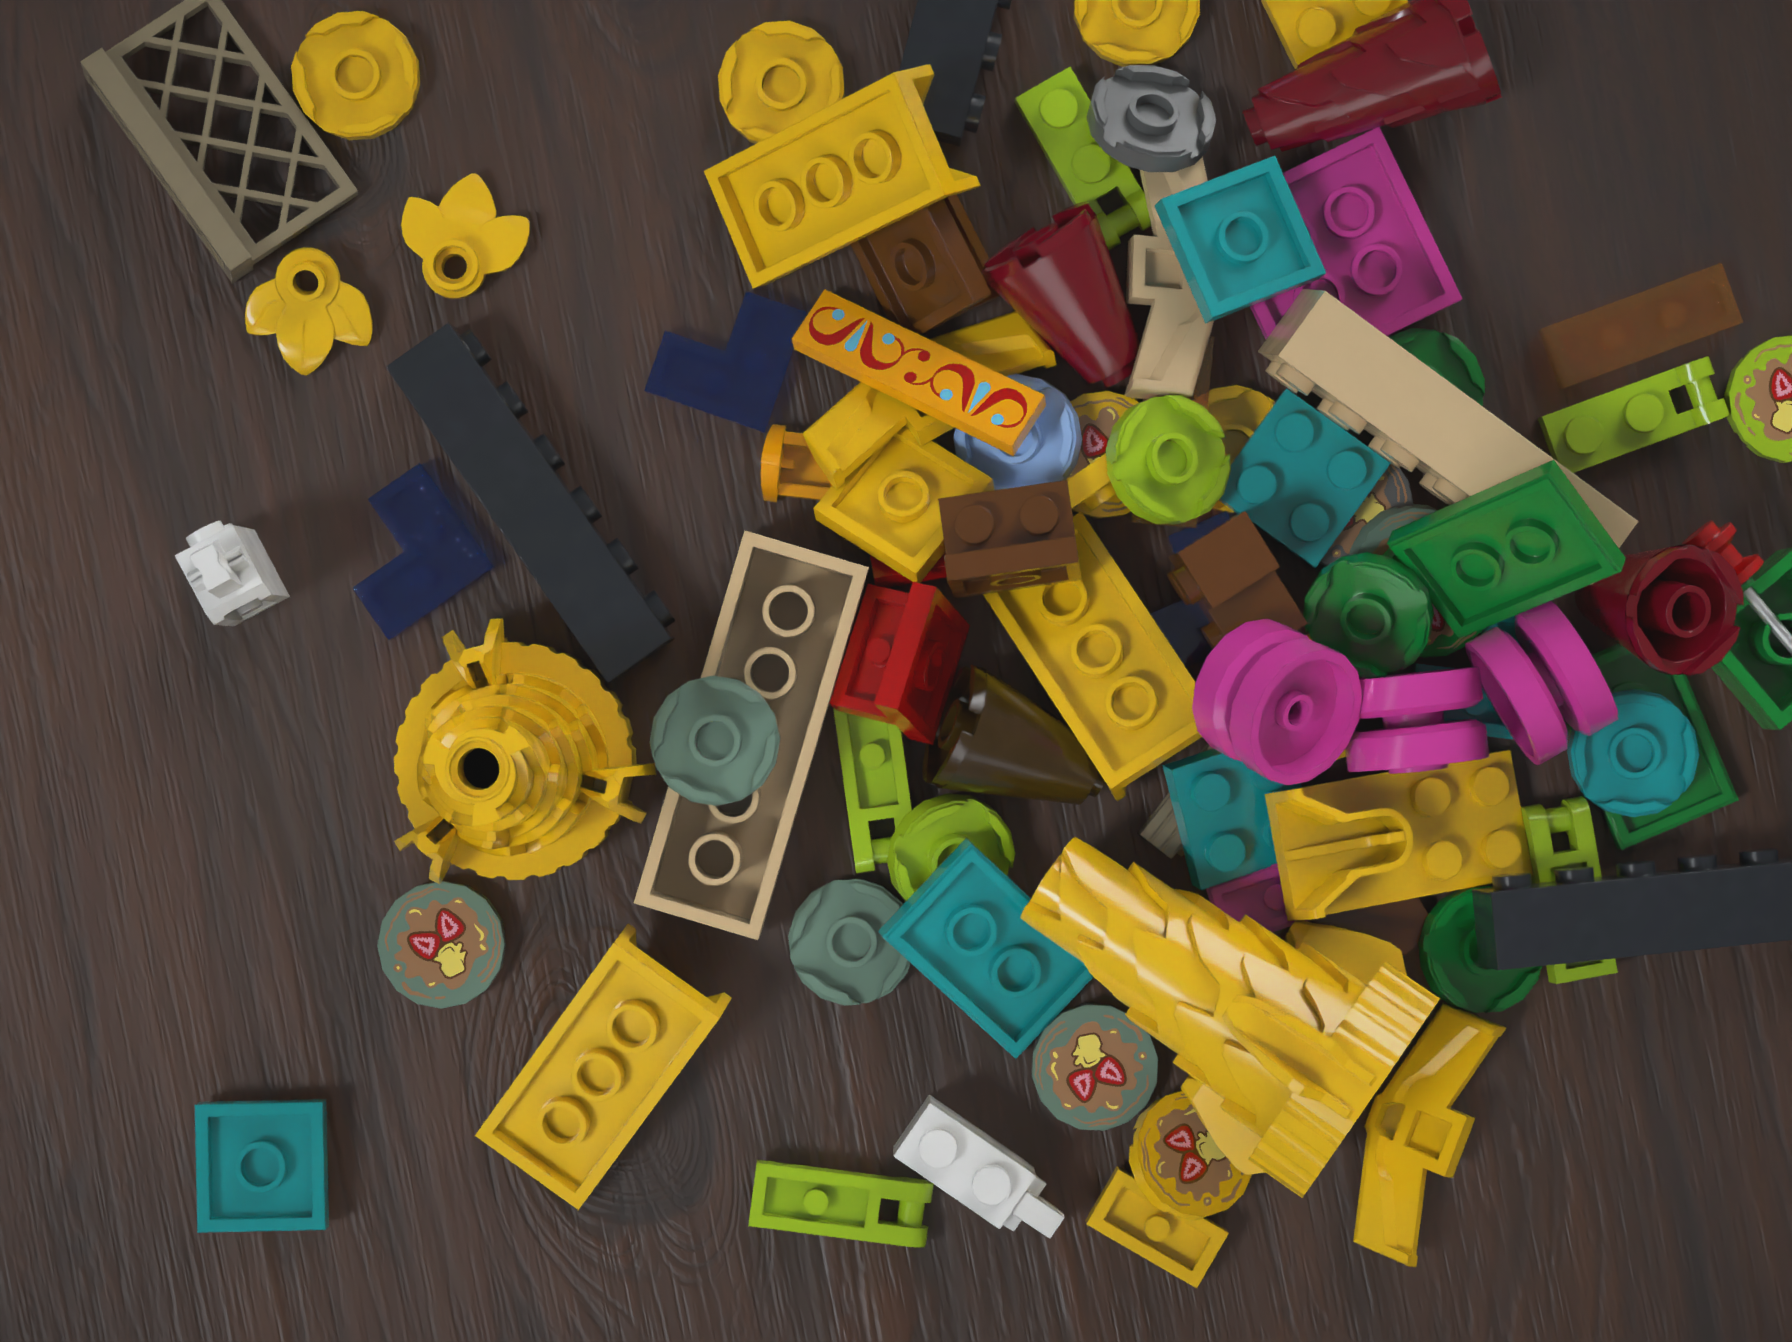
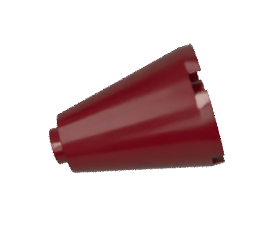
[981,201,1140,387]
[1575,544,1744,675]

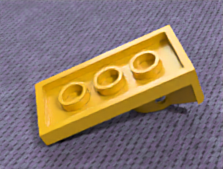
[704,64,981,289]
[983,511,1202,802]
[1265,750,1533,921]
[475,923,732,1210]

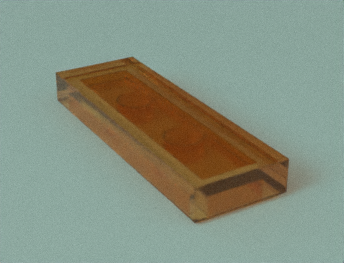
[1538,263,1743,390]

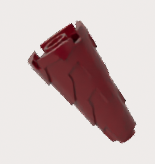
[1243,0,1502,152]

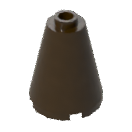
[923,664,1105,805]

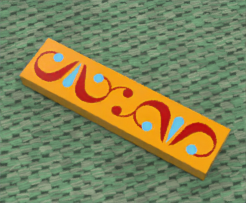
[792,289,1046,456]

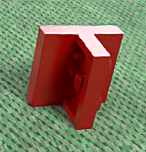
[829,582,970,745]

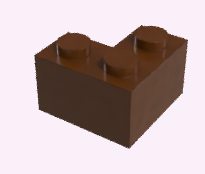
[1167,511,1308,650]

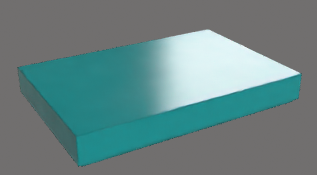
[878,838,1093,1059]

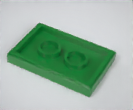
[1387,460,1626,638]
[1563,643,1739,850]

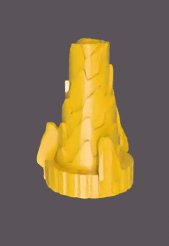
[394,619,656,884]
[1020,837,1440,1198]

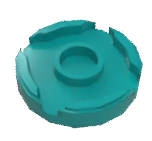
[1567,689,1699,817]

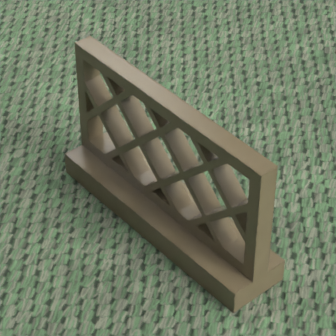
[80,0,358,284]

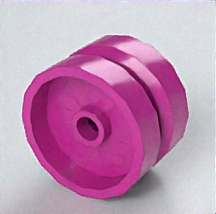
[1465,601,1618,765]
[1192,619,1363,785]
[1345,667,1489,774]

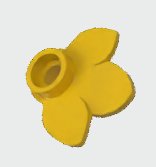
[401,173,530,299]
[245,247,373,375]

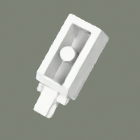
[175,521,290,626]
[893,1095,1065,1238]

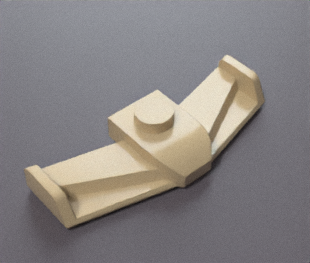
[1125,157,1214,399]

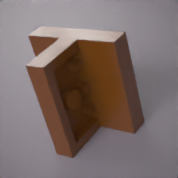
[850,194,1000,336]
[938,480,1082,598]

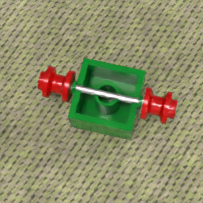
[1681,520,1792,730]

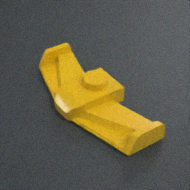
[803,311,1057,490]
[1353,1003,1507,1267]

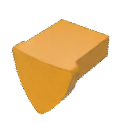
[761,424,832,502]

